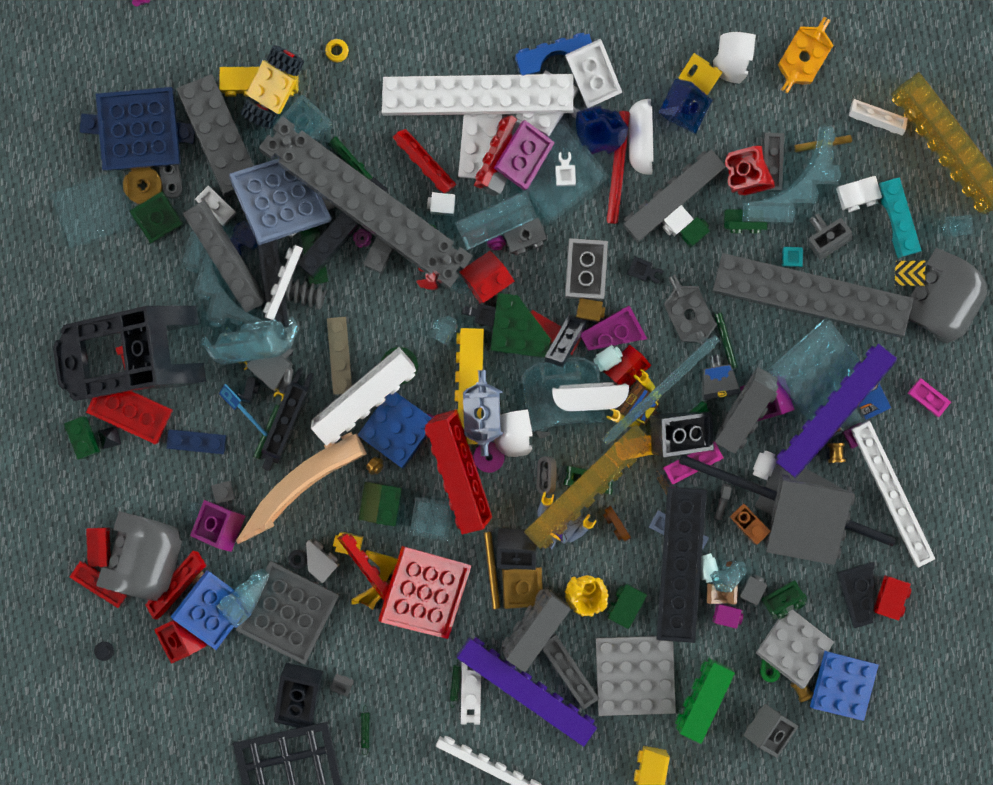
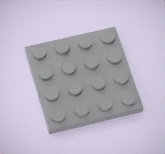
[596,636,676,716]

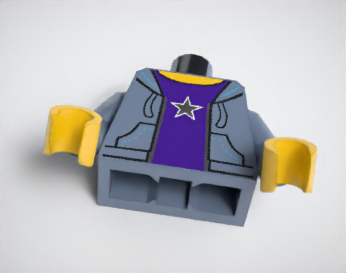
[537,492,596,549]

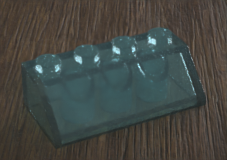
[453,190,537,250]

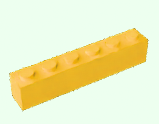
[454,328,484,444]

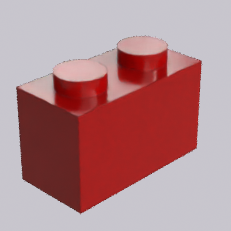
[874,575,911,621]

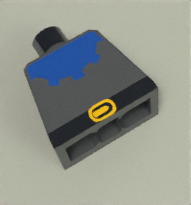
[702,354,741,400]

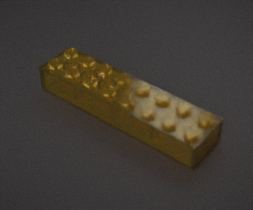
[892,72,993,214]

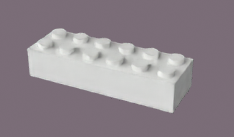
[311,347,416,446]

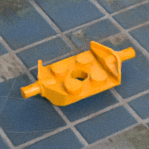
[778,17,833,93]

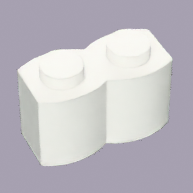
[836,176,882,212]

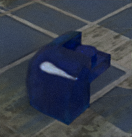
[576,106,628,154]

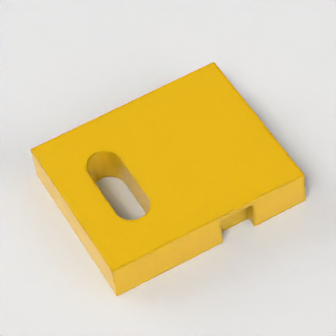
[678,53,722,97]

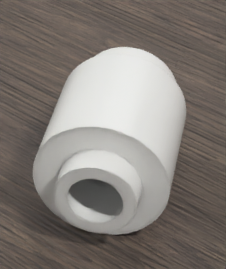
[753,451,777,480]

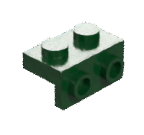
[723,209,767,233]
[761,580,807,620]

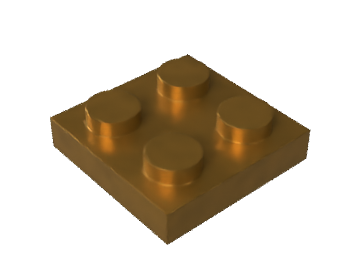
[502,567,542,609]

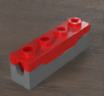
[474,115,522,196]

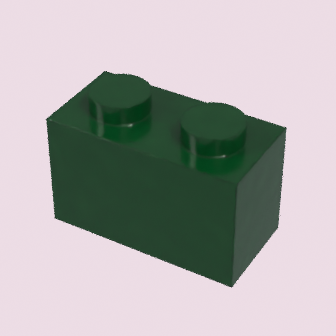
[64,416,101,460]
[606,583,647,629]

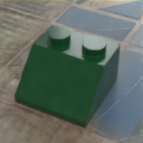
[359,482,402,526]

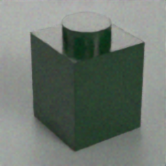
[678,216,710,248]

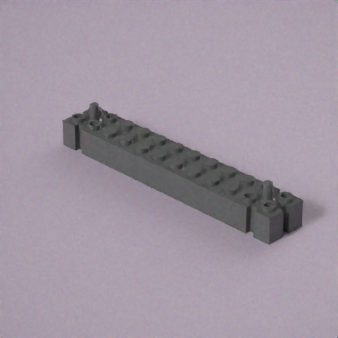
[259,116,473,289]

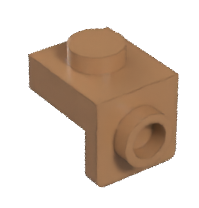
[707,583,738,604]

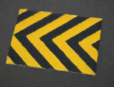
[895,261,926,286]

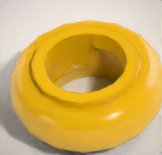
[325,39,349,63]

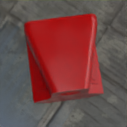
[725,146,775,195]

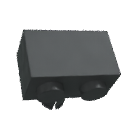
[809,214,852,260]
[503,217,547,256]

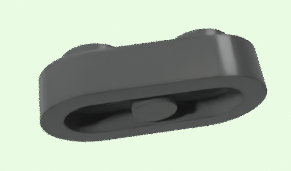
[160,165,183,198]
[537,456,556,495]

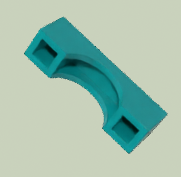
[878,177,921,259]

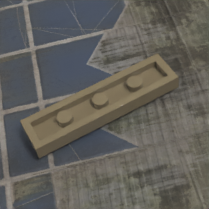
[327,317,352,395]

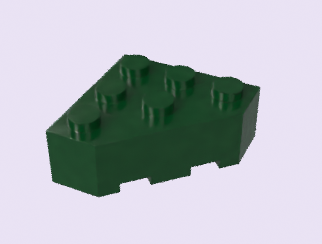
[490,293,552,358]

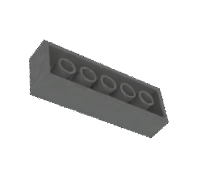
[176,74,254,198]

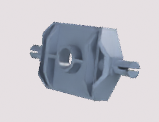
[463,370,504,456]

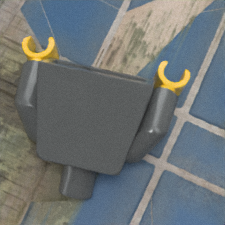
[239,343,294,401]

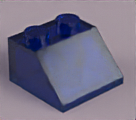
[658,79,712,134]

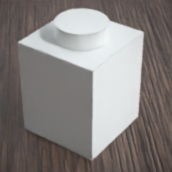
[427,192,455,216]
[662,205,694,237]

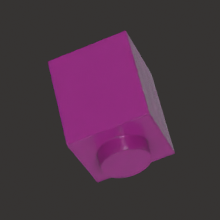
[712,604,743,629]

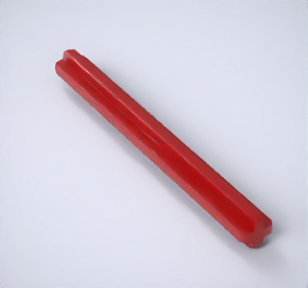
[607,111,630,224]

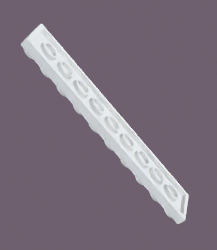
[382,74,574,116]

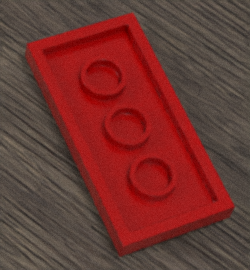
[86,391,173,444]

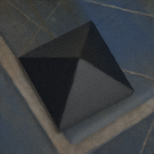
[98,426,121,449]

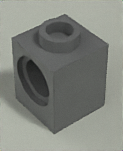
[738,574,767,606]

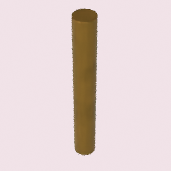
[794,135,852,152]

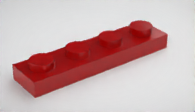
[393,129,457,194]
[337,534,389,600]
[145,551,207,620]

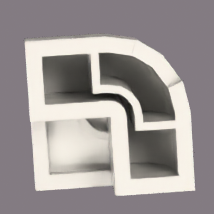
[713,32,756,84]
[494,410,532,457]

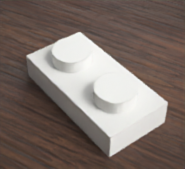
[195,186,236,226]

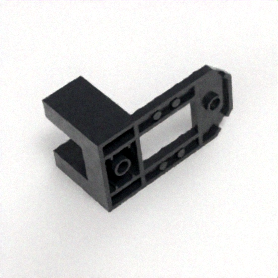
[53,306,207,401]

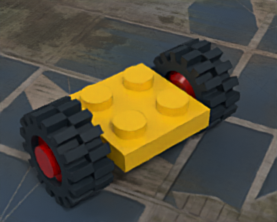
[241,45,304,129]

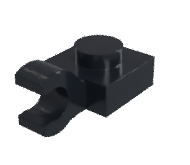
[462,304,496,327]

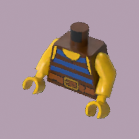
[606,369,660,427]

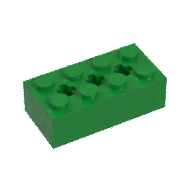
[675,658,735,744]

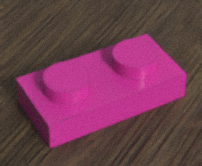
[907,378,951,417]

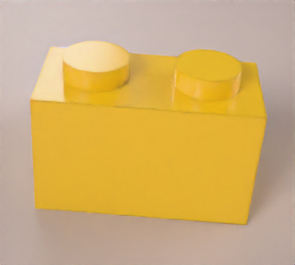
[634,746,670,785]

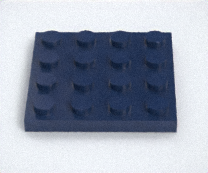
[96,87,181,171]

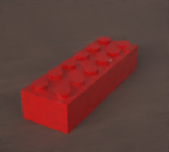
[425,409,492,534]

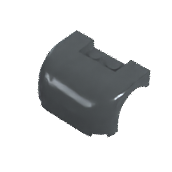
[908,248,988,344]
[96,511,182,601]

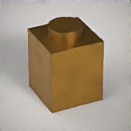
[576,298,605,322]

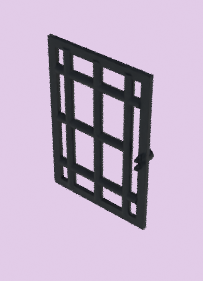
[233,721,343,785]

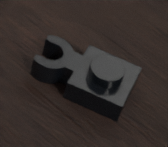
[627,256,664,284]

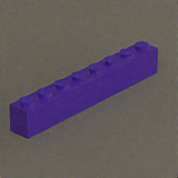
[776,344,897,479]
[456,636,597,747]

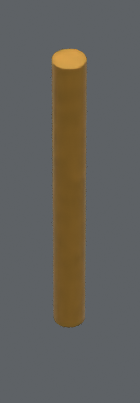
[484,532,500,609]

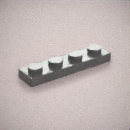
[542,634,599,710]

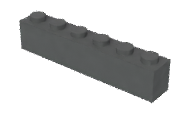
[623,149,726,243]
[183,200,265,313]

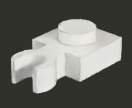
[555,152,576,186]

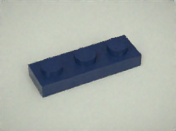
[166,430,227,454]

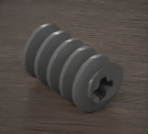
[284,277,327,310]

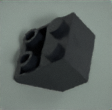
[497,528,537,570]

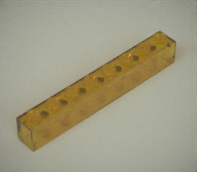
[523,424,652,549]

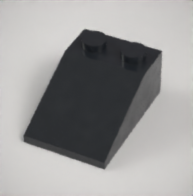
[650,411,713,457]
[274,662,324,728]

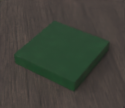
[129,191,183,244]

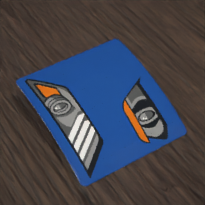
[859,383,891,420]

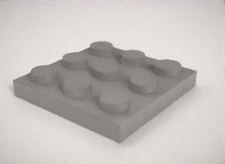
[756,610,834,689]

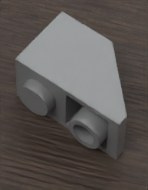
[306,539,340,583]

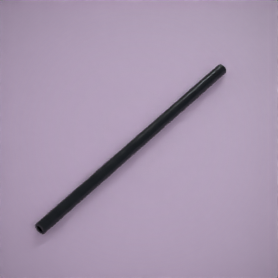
[679,455,896,546]

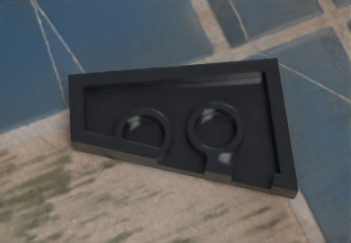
[836,561,875,628]

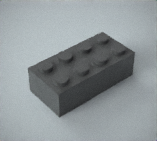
[715,367,779,454]
[501,587,571,672]

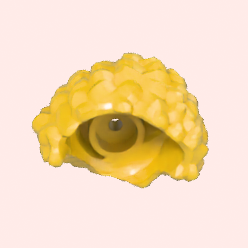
[565,575,608,617]

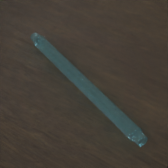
[602,335,720,445]

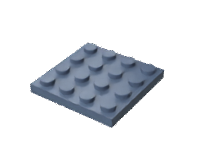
[229,159,331,245]

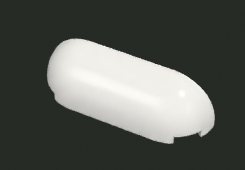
[628,99,653,175]
[552,382,629,411]

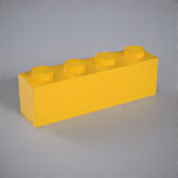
[219,67,298,97]

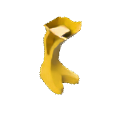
[351,550,398,610]

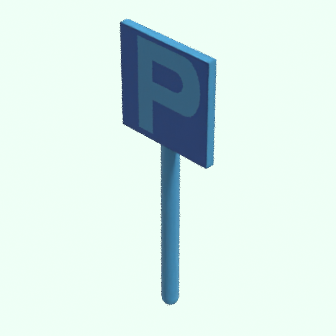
[219,384,268,436]

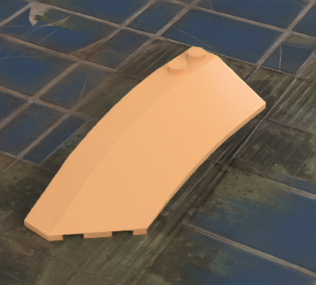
[236,432,367,544]

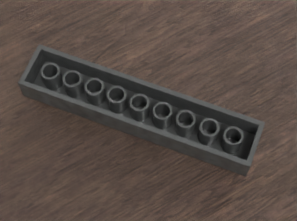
[712,253,914,338]

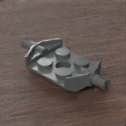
[664,274,717,354]

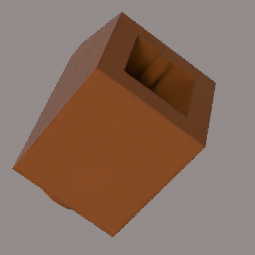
[730,503,771,545]

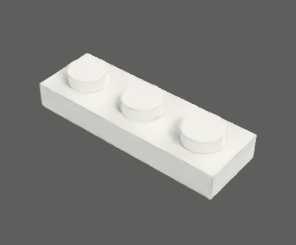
[849,99,908,136]

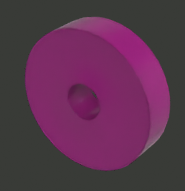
[474,442,504,473]

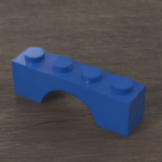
[515,33,592,76]

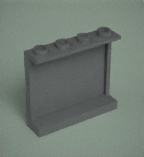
[765,474,855,565]

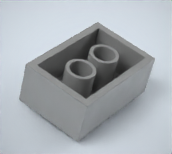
[565,238,608,301]

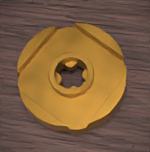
[123,167,163,204]

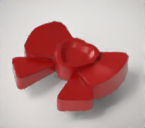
[416,268,438,290]

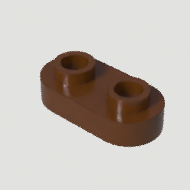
[603,505,631,542]

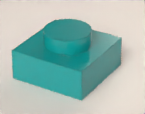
[782,247,803,267]

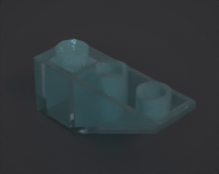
[216,569,270,628]

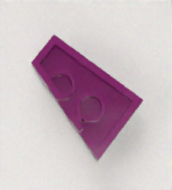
[580,305,647,351]

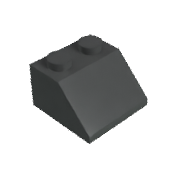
[743,704,799,758]

